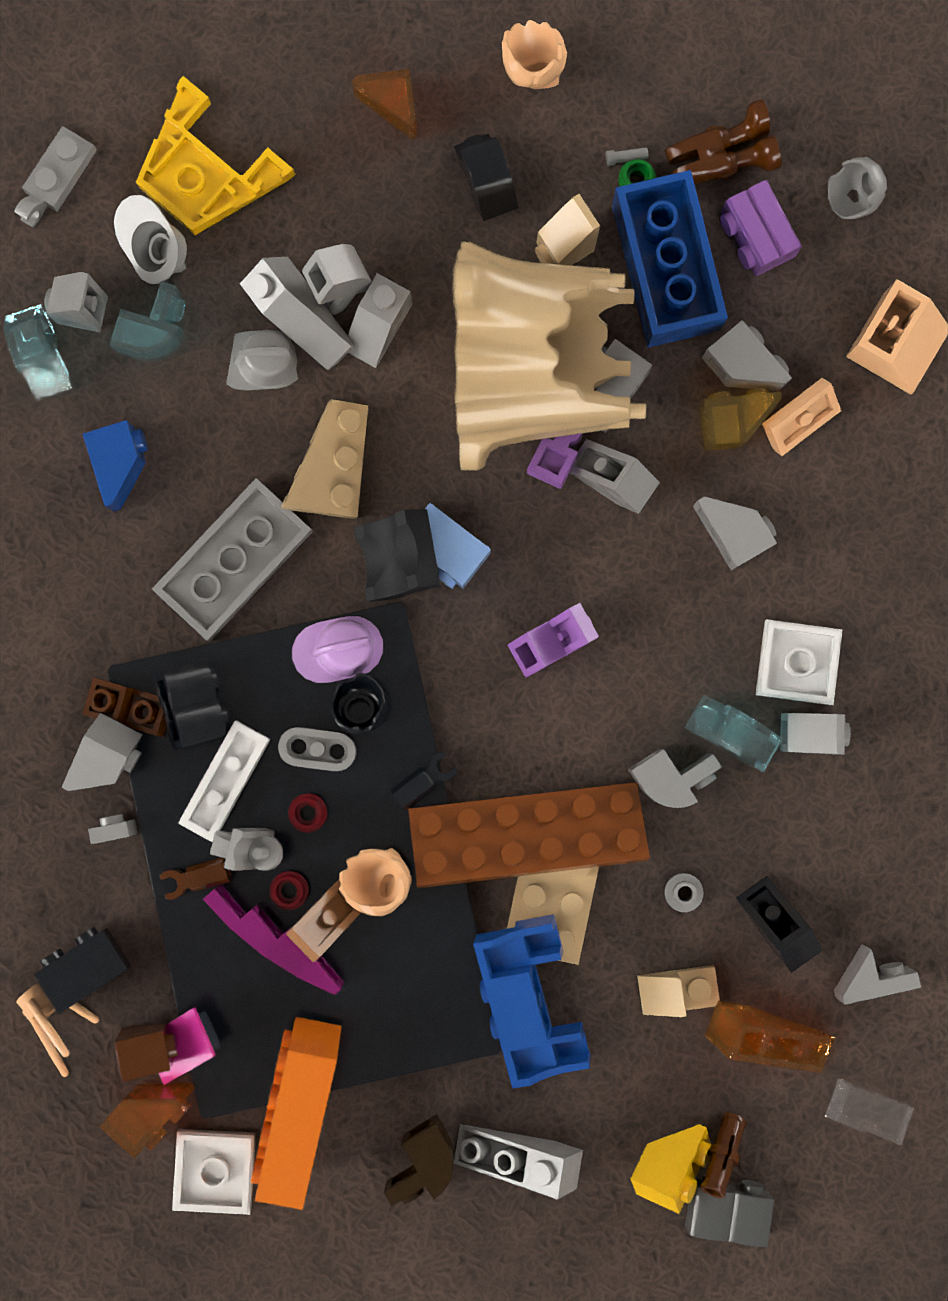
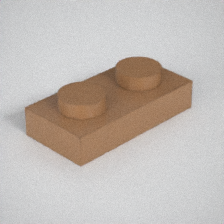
[286,879,361,962]

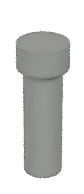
[605,147,648,167]

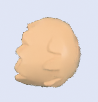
[502,20,567,89]
[339,848,412,916]

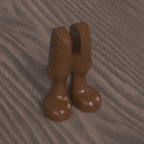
[665,99,782,184]

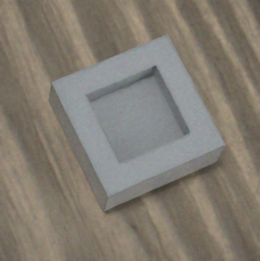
[88,814,138,844]

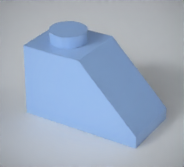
[425,503,491,589]

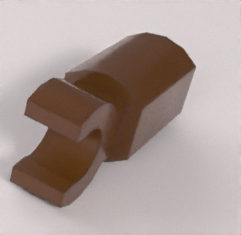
[159,857,232,900]

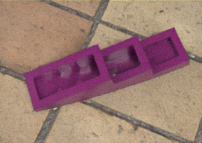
[203,885,344,995]

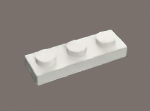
[178,721,271,842]

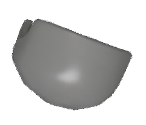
[828,157,887,219]

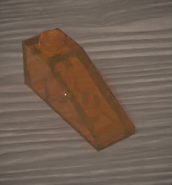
[705,1001,835,1073]

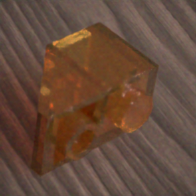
[100,1083,195,1159]

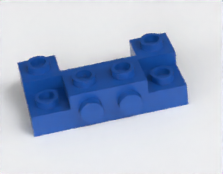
[473,914,591,1088]

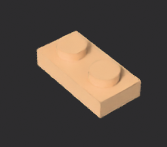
[762,378,841,456]

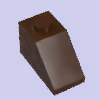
[114,1024,178,1082]

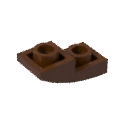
[82,677,166,737]

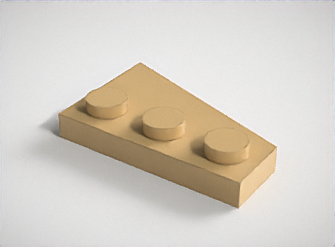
[280,399,368,519]

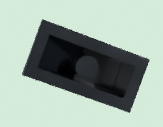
[736,876,823,973]

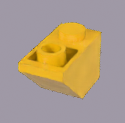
[631,1124,711,1214]

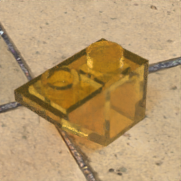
[699,388,782,452]

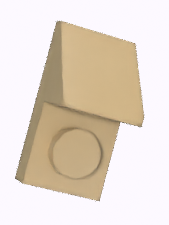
[637,965,721,1017]

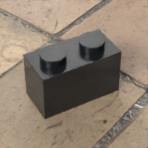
[34,926,132,1014]

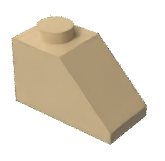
[535,194,600,265]

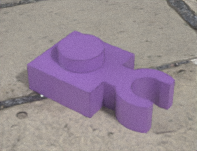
[527,433,583,489]

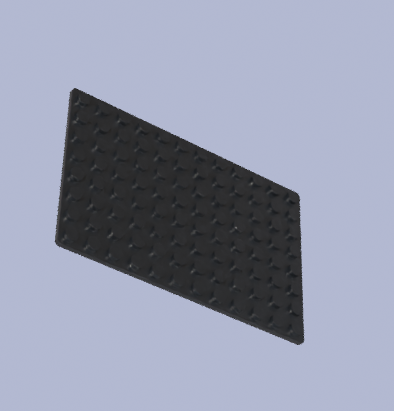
[108,602,501,1119]

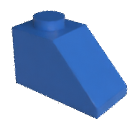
[83,420,148,512]

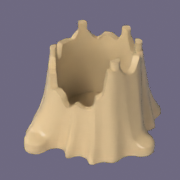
[454,242,646,471]

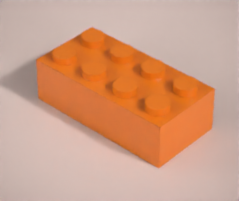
[250,1017,341,1210]

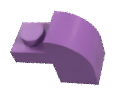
[507,603,599,678]

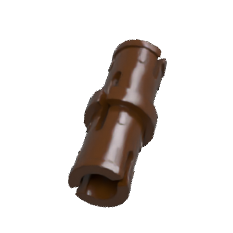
[700,1112,747,1199]

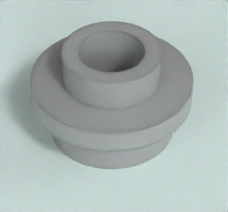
[664,873,704,912]

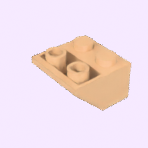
[846,279,948,395]

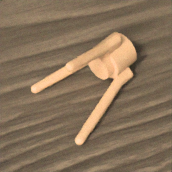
[16,982,99,1077]

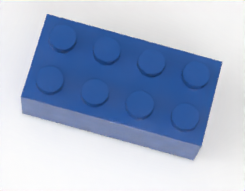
[612,170,728,348]

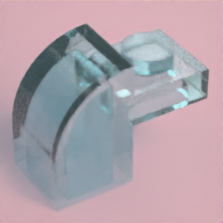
[109,281,186,362]
[4,304,73,400]
[684,695,782,772]

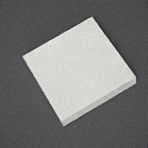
[756,620,843,705]
[172,1129,256,1215]

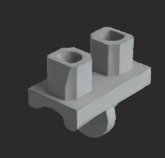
[210,828,283,871]

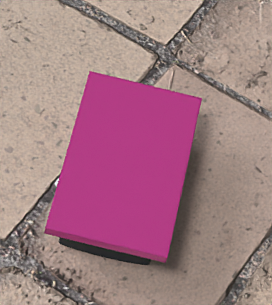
[159,1008,221,1085]

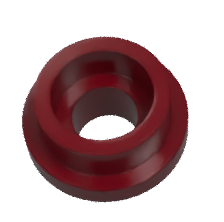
[288,793,327,833]
[269,871,309,910]

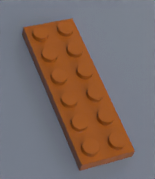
[408,782,650,888]

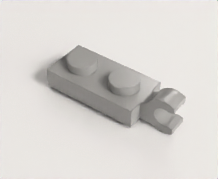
[14,126,97,228]

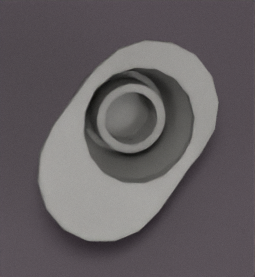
[114,195,187,284]
[226,329,298,391]

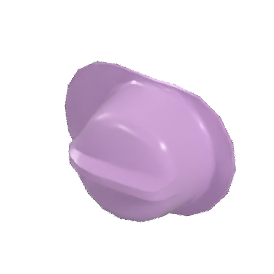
[292,616,383,683]

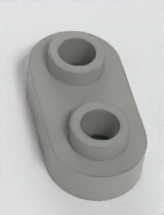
[278,727,357,771]

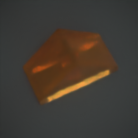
[352,69,418,140]

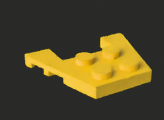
[136,76,295,235]

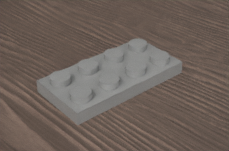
[152,478,313,642]

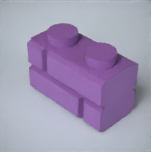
[720,180,802,277]

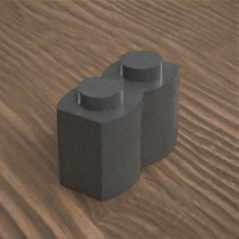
[685,1174,774,1247]

